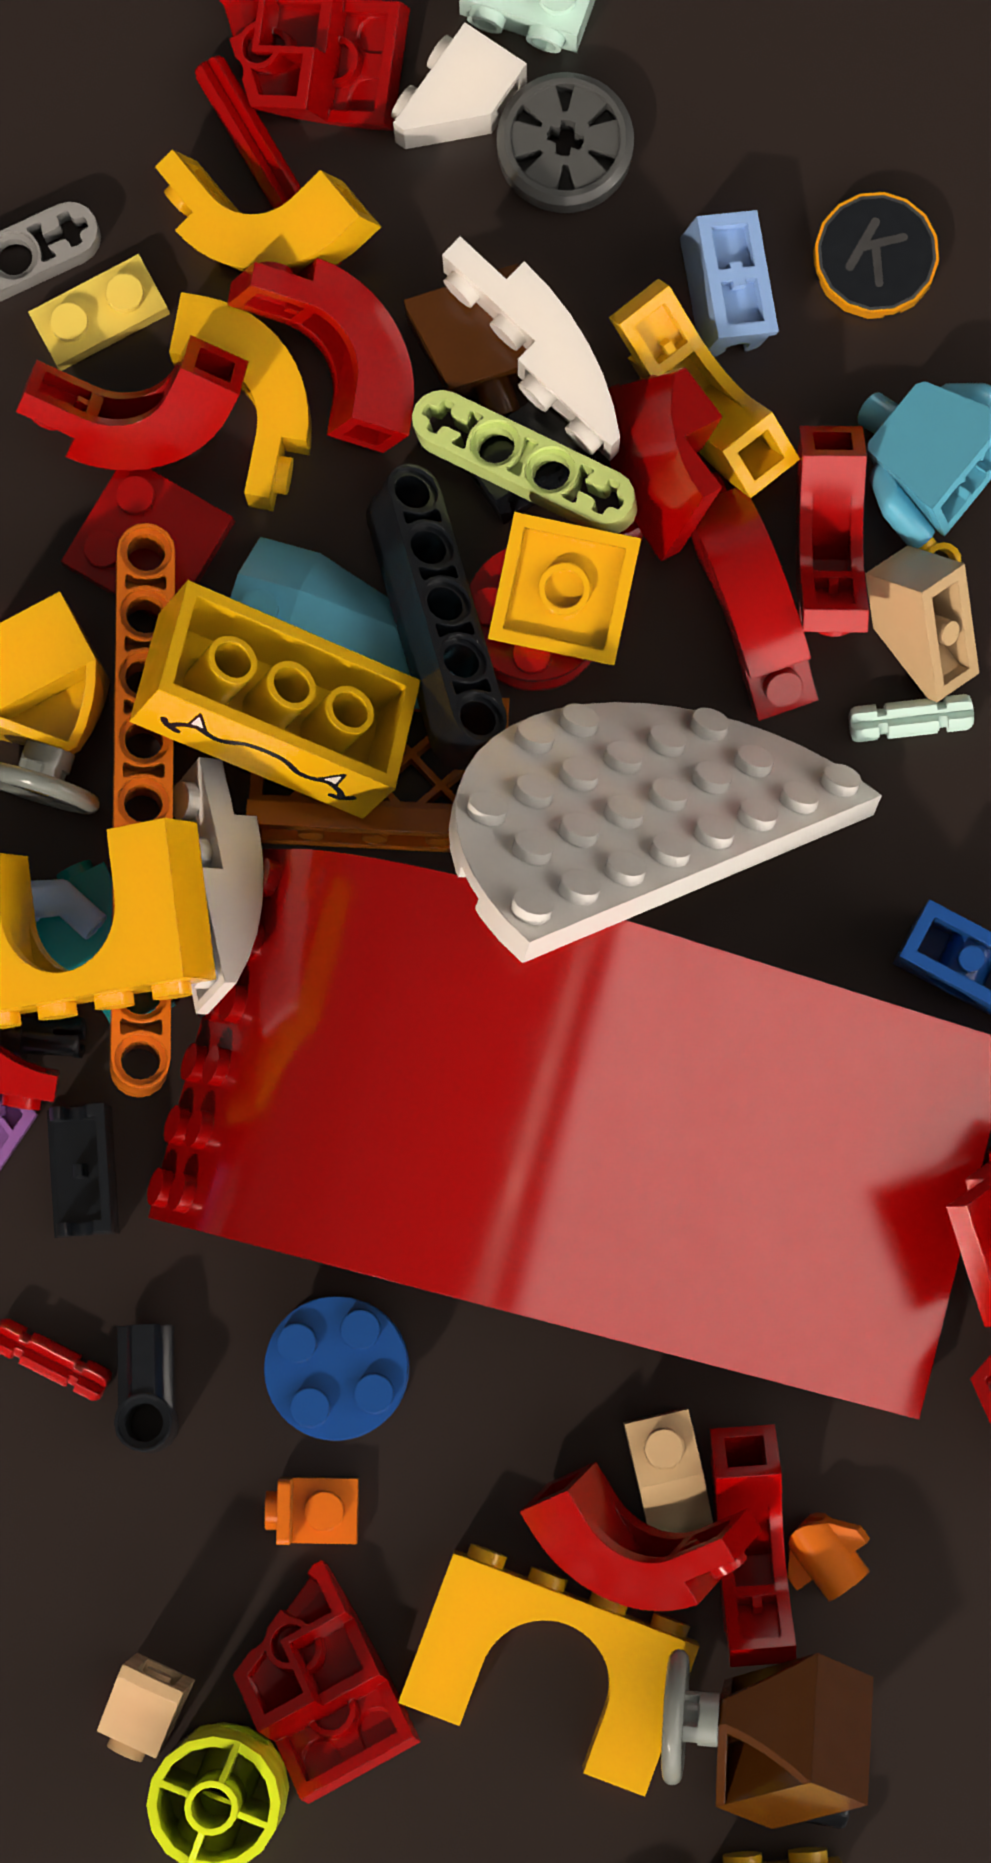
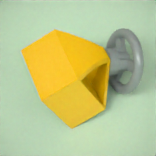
[0,592,110,815]

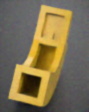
[155,149,381,275]
[609,279,800,498]
[169,292,312,512]

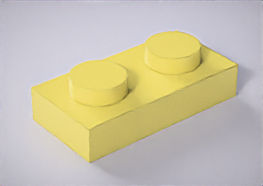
[28,254,170,371]

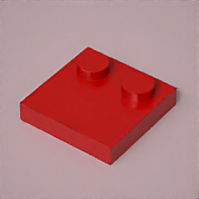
[61,469,235,620]

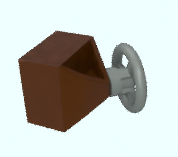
[661,1649,874,1829]

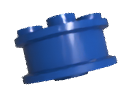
[264,1297,409,1441]

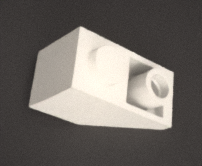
[391,22,527,149]

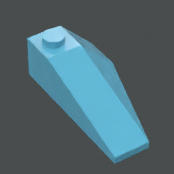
[230,537,453,710]

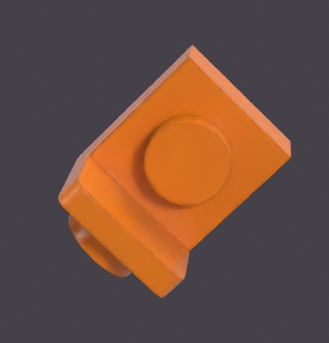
[265,1476,359,1545]

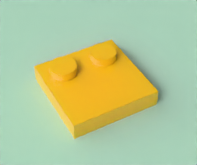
[488,512,641,666]

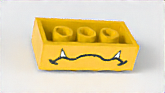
[129,580,421,819]

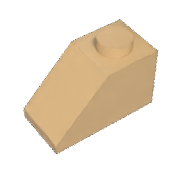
[865,545,980,702]
[623,1408,713,1533]
[97,1653,195,1762]

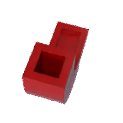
[227,258,414,453]
[16,335,249,471]
[796,426,869,637]
[691,488,818,721]
[710,1424,796,1667]
[520,1462,762,1611]

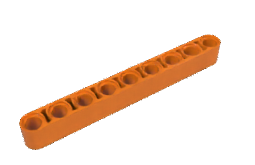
[110,523,175,1098]

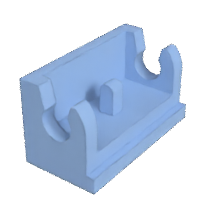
[680,210,779,357]

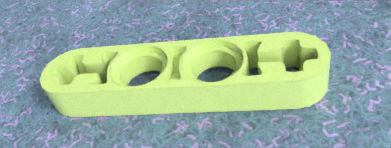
[412,390,637,534]

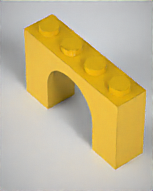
[0,818,216,1029]
[398,1543,700,1797]

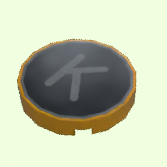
[813,192,939,319]

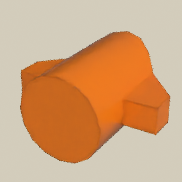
[787,1512,870,1602]

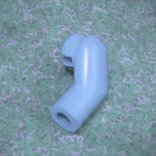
[31,879,107,940]

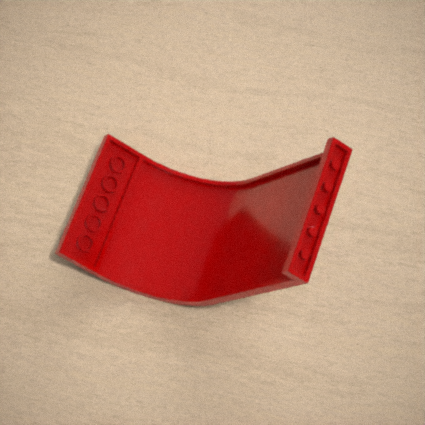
[147,849,991,1420]

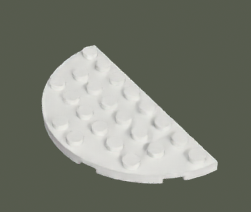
[449,702,882,963]

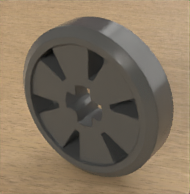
[497,72,634,213]

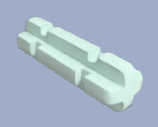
[848,694,974,742]

